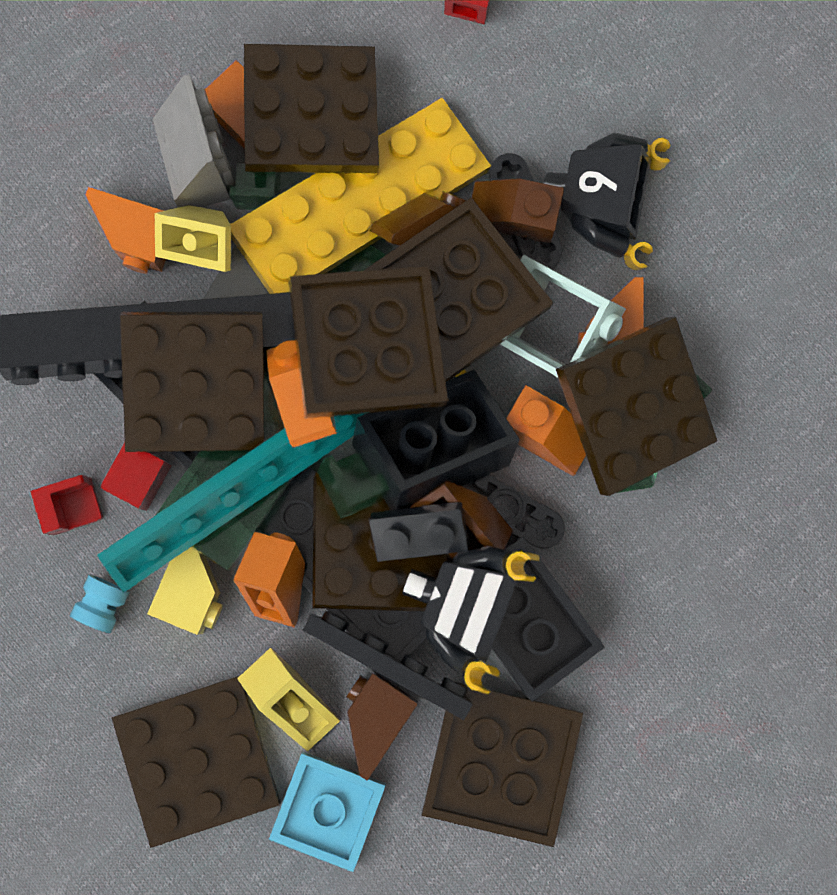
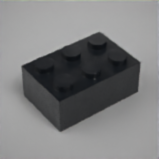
[352,369,520,510]
[492,537,605,702]

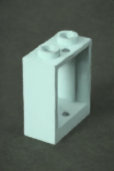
[501,255,626,377]

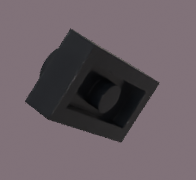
[369,502,470,562]

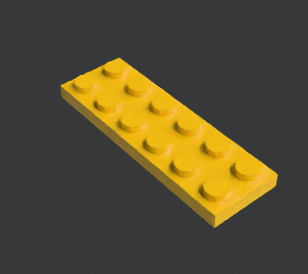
[230,98,491,294]

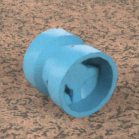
[69,575,130,633]

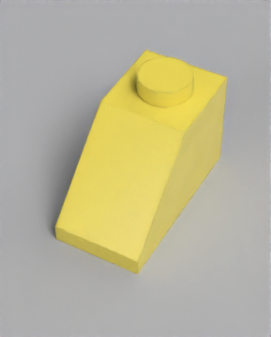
[155,205,231,272]
[147,541,223,635]
[237,648,340,751]

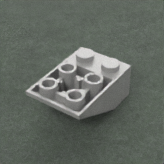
[153,74,235,208]

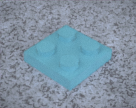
[269,752,386,872]

